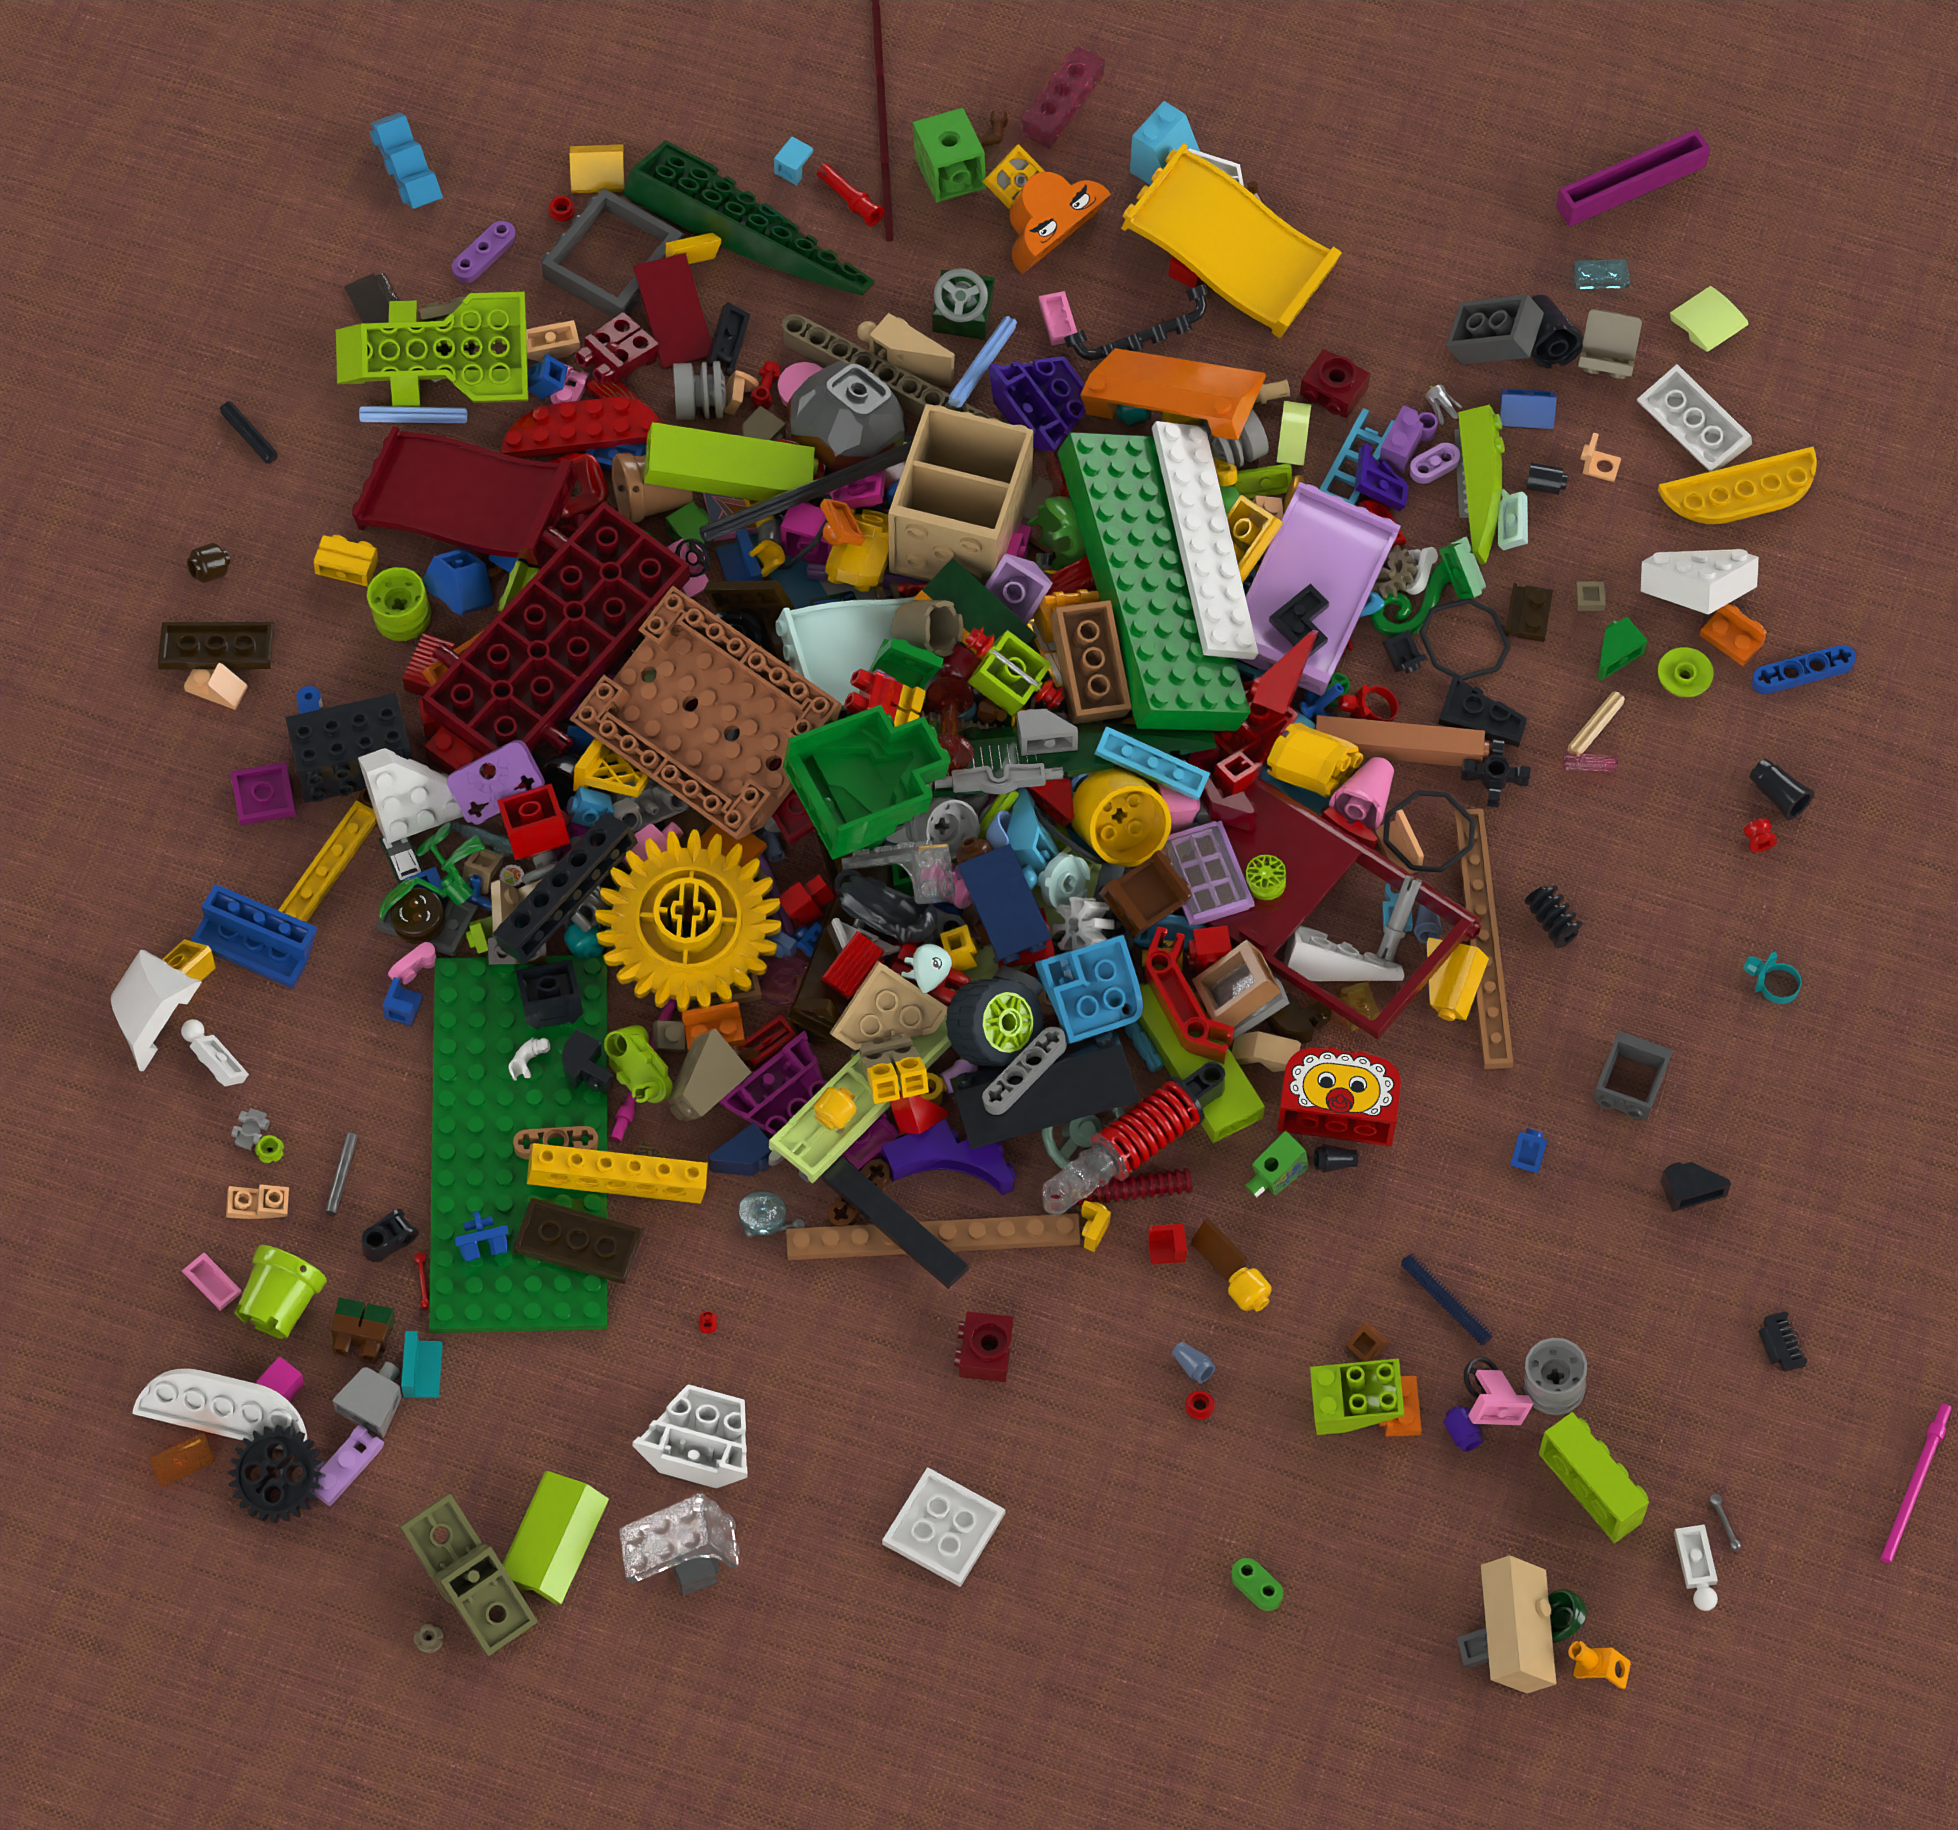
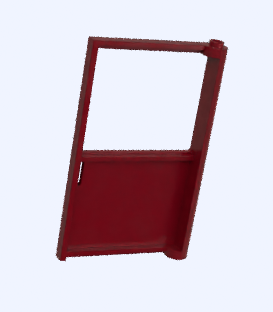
[1178,777,1482,1040]

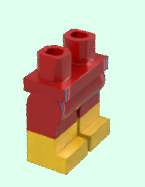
[844,669,926,727]

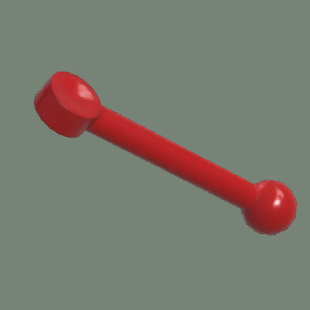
[414,1253,430,1310]

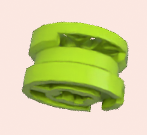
[1246,855,1286,900]

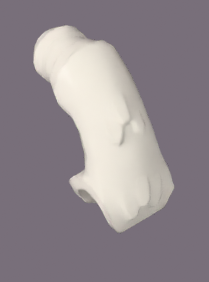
[508,1038,550,1081]

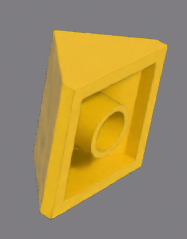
[569,145,625,194]
[162,939,215,981]

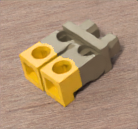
[859,1035,929,1105]

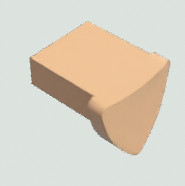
[723,370,759,415]

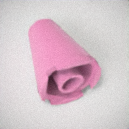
[1329,757,1394,830]

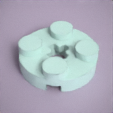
[1037,852,1090,909]

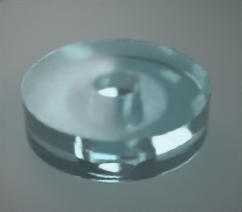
[739,1192,786,1235]

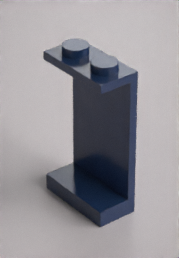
[954,843,1051,965]

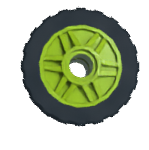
[946,979,1043,1066]

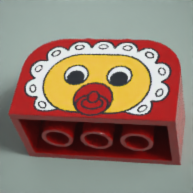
[1277,1047,1401,1147]

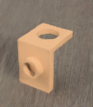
[1580,433,1621,482]

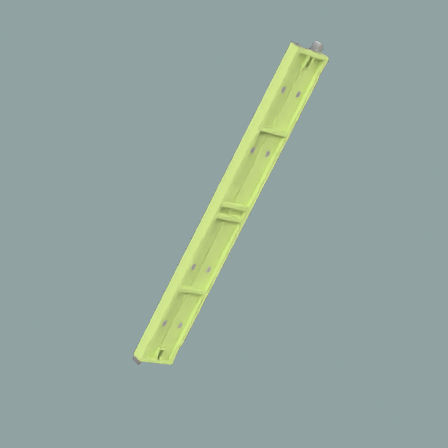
[769,841,1102,1183]

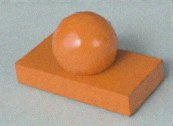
[820,498,865,546]

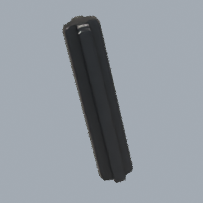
[220,401,278,464]

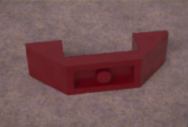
[1188,741,1258,831]

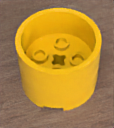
[1071,765,1171,867]

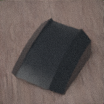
[515,959,583,1030]

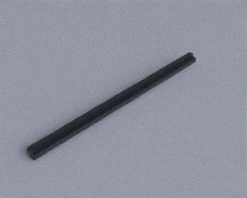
[699,441,913,542]

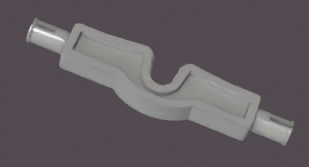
[934,763,1063,794]

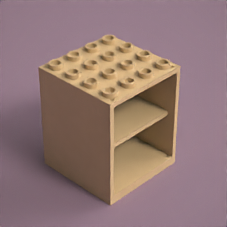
[888,404,1033,586]

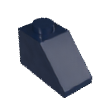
[708,1123,772,1176]

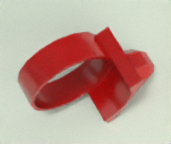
[1338,684,1399,722]

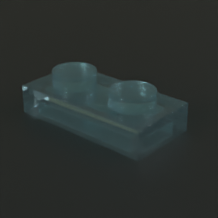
[1573,259,1630,289]

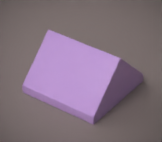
[985,553,1053,625]

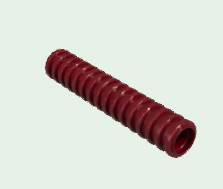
[1047,1168,1192,1210]

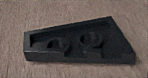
[1438,673,1527,747]

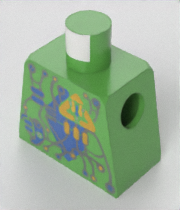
[1245,1131,1309,1198]

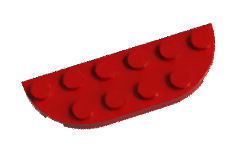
[501,397,660,458]

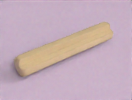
[1567,691,1625,758]

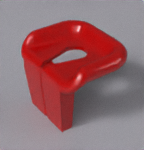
[548,452,608,522]

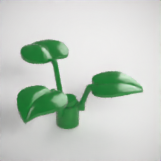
[379,822,485,920]

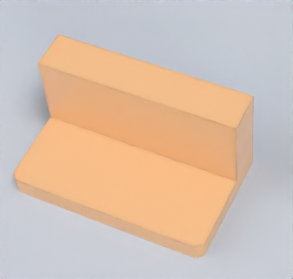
[1373,809,1424,874]

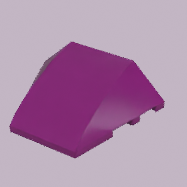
[718,1030,827,1136]

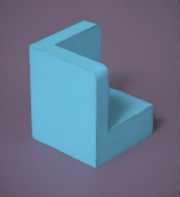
[774,137,813,186]

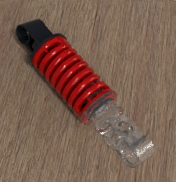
[1042,1062,1225,1215]

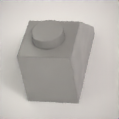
[1017,709,1078,756]

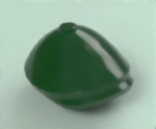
[1548,1589,1587,1643]

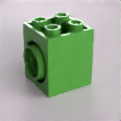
[913,108,986,203]

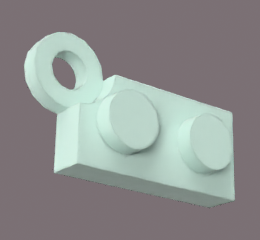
[1498,489,1528,550]

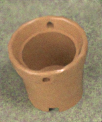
[612,453,693,524]

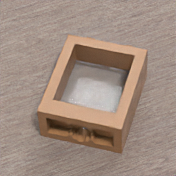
[1192,940,1281,1027]

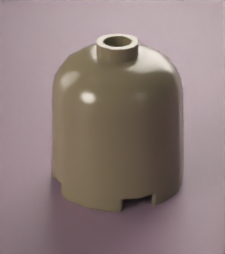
[891,600,964,657]

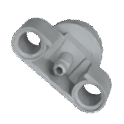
[610,771,689,833]

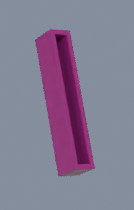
[1556,129,1710,227]

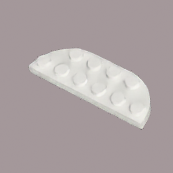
[132,1369,307,1450]

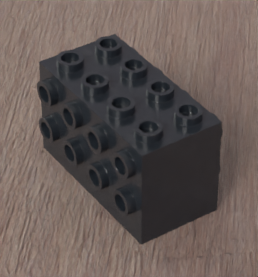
[285,693,412,803]

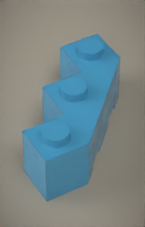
[369,112,443,209]

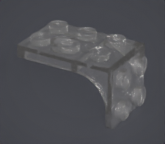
[841,840,955,904]
[619,1492,740,1584]

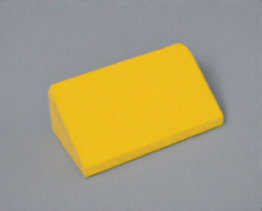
[666,233,721,264]

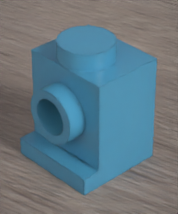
[567,787,614,827]

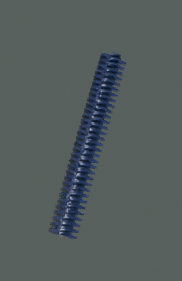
[1400,1253,1493,1345]

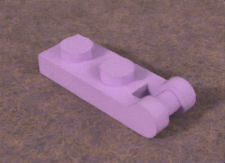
[313,1424,384,1507]

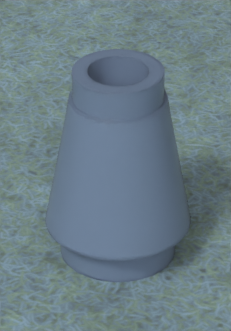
[1414,903,1442,943]
[1172,1342,1215,1383]

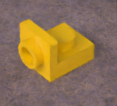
[1081,1200,1111,1252]

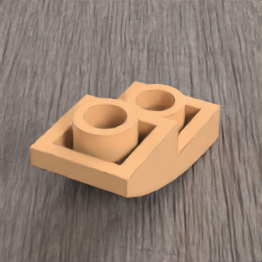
[226,1184,289,1219]

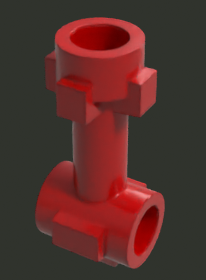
[751,361,781,410]

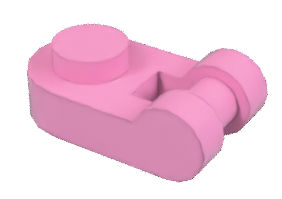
[551,364,591,404]
[388,942,436,985]

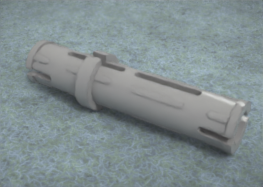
[1376,875,1422,961]

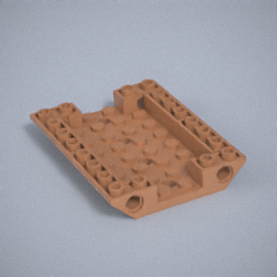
[570,586,842,840]

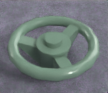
[1042,1106,1124,1176]

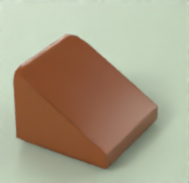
[1345,1323,1390,1362]

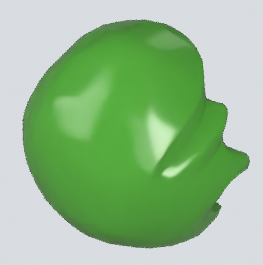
[1027,496,1087,571]

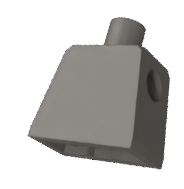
[332,1362,402,1439]

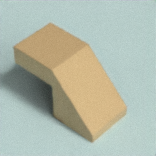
[1232,1031,1301,1072]

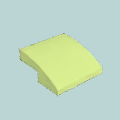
[1670,286,1748,352]

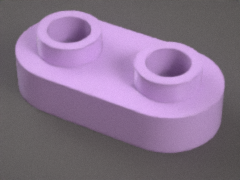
[1409,443,1460,484]

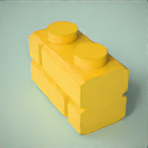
[314,535,378,587]

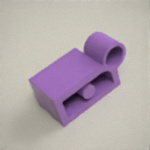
[1379,405,1438,474]

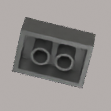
[1446,294,1544,365]

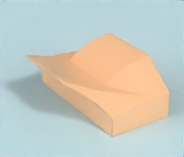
[527,320,580,362]

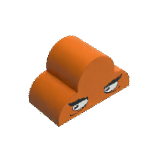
[1010,172,1111,275]

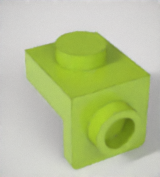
[466,916,493,954]

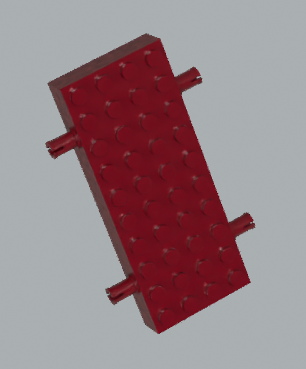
[422,501,690,756]

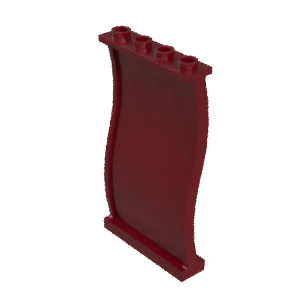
[352,426,578,565]

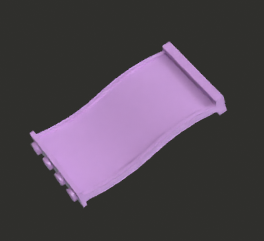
[1236,482,1401,696]

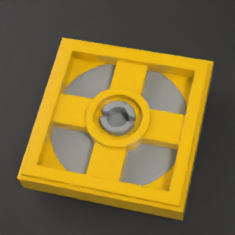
[982,144,1045,210]

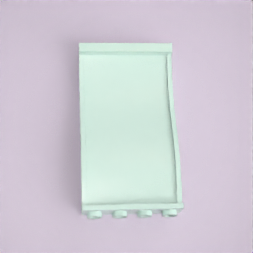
[776,597,981,710]

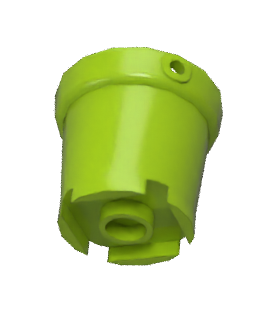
[234,1245,327,1339]

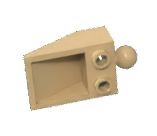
[857,313,955,387]

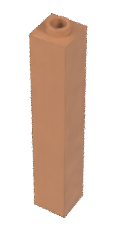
[1316,715,1489,767]

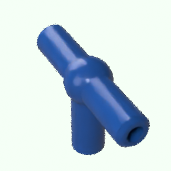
[466,874,492,911]

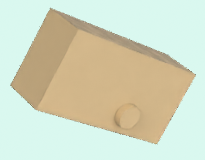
[1481,1555,1556,1693]

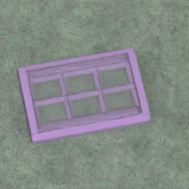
[1161,821,1255,926]

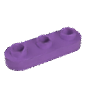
[452,221,516,283]

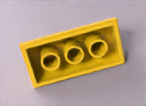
[1226,495,1284,584]

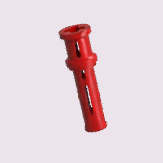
[816,163,885,227]

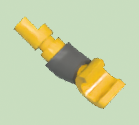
[743,499,785,577]

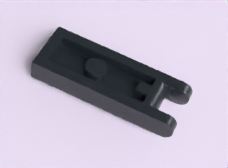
[706,302,751,377]

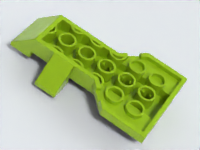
[336,292,528,407]

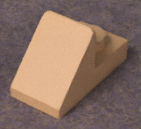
[184,663,248,710]

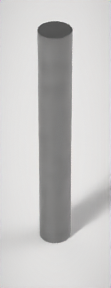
[325,1133,358,1216]

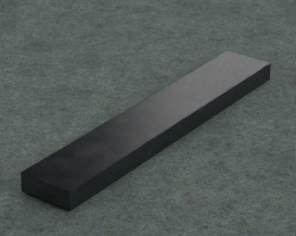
[822,1157,969,1289]

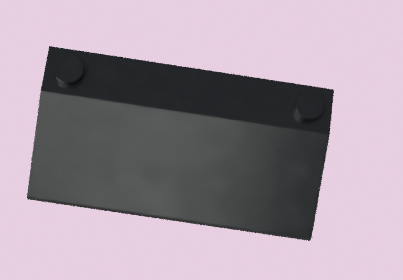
[950,1031,1140,1150]

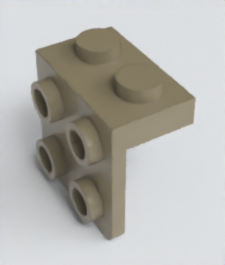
[1578,309,1642,379]

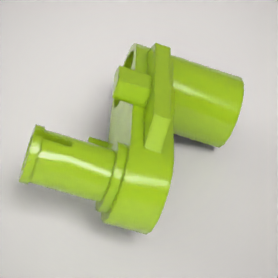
[604,1024,673,1103]

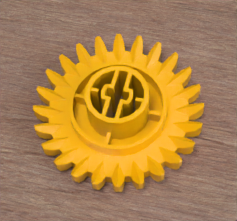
[595,829,782,1012]

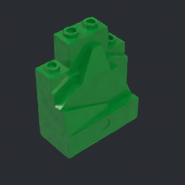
[783,705,951,860]

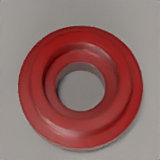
[548,196,575,222]
[1185,1391,1215,1420]

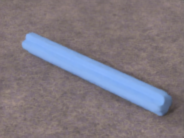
[948,316,1017,408]

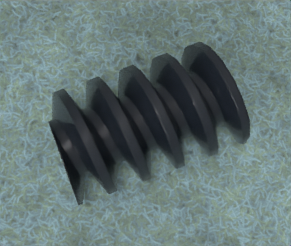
[1524,885,1583,948]

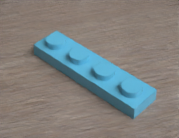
[1094,726,1210,801]

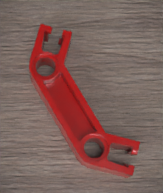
[1144,926,1235,1064]

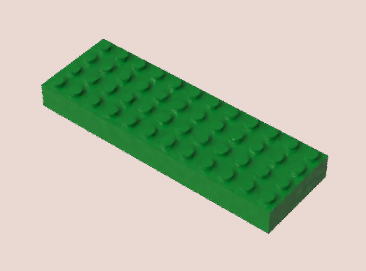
[1057,432,1251,731]

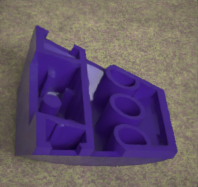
[989,356,1086,453]

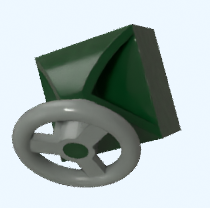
[932,268,995,340]

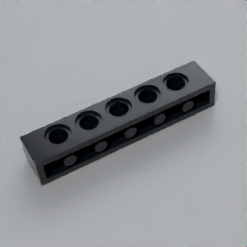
[492,812,638,964]

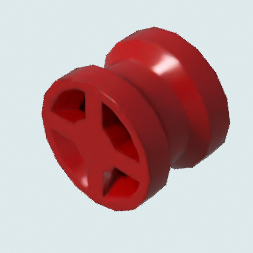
[1743,819,1777,852]

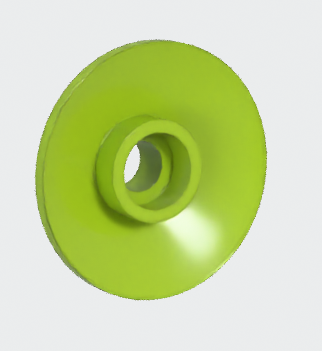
[1658,647,1714,697]

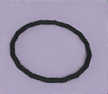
[1034,803,1108,865]

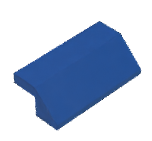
[190,884,317,989]

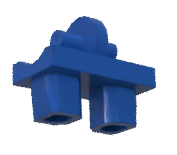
[454,1211,509,1262]

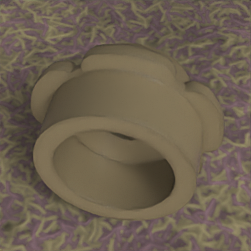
[414,1624,444,1653]

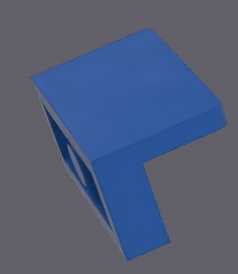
[1500,388,1557,429]
[716,528,762,581]

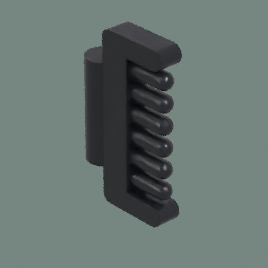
[1758,1311,1807,1372]

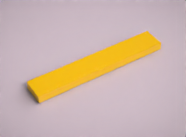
[278,800,377,922]

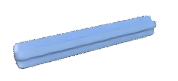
[359,406,468,423]

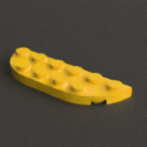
[1658,447,1817,524]

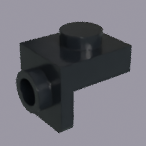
[1382,630,1427,674]

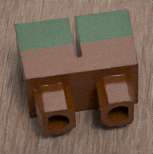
[331,1297,396,1363]

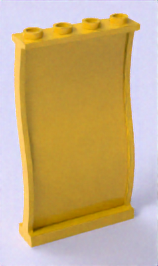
[1121,143,1342,339]

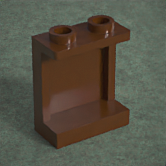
[1099,850,1193,939]

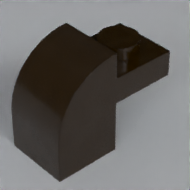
[1265,992,1332,1044]

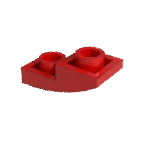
[1322,806,1378,850]

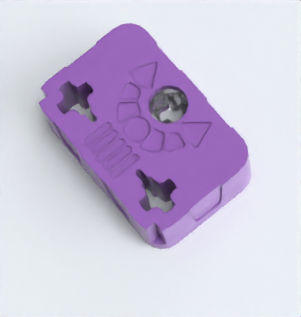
[447,740,545,825]

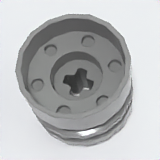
[673,361,726,421]
[1200,409,1269,468]
[905,794,980,859]
[1524,1338,1587,1415]

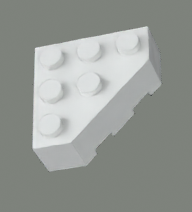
[1641,549,1759,615]
[358,748,463,844]

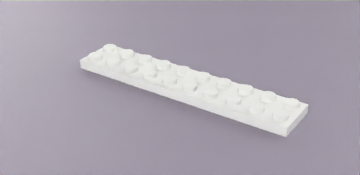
[1152,421,1259,660]

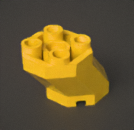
[825,508,889,592]
[1267,722,1363,798]

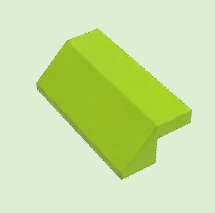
[502,1471,609,1605]

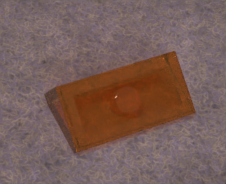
[149,1433,215,1487]

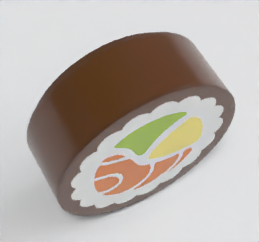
[498,863,526,889]

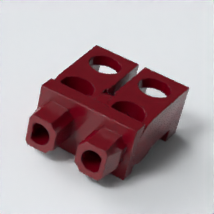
[575,312,659,385]

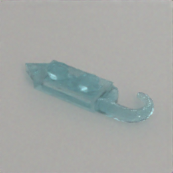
[450,821,533,859]

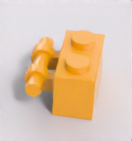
[1034,589,1099,643]

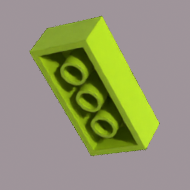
[1539,1412,1649,1544]

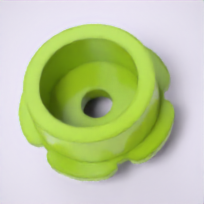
[255,1135,284,1163]

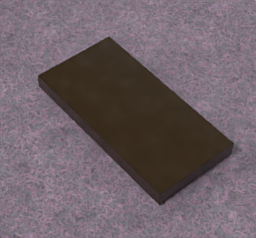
[158,622,274,669]
[513,1197,643,1284]

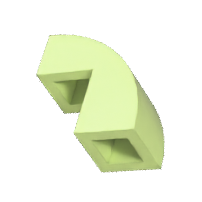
[1277,401,1311,465]

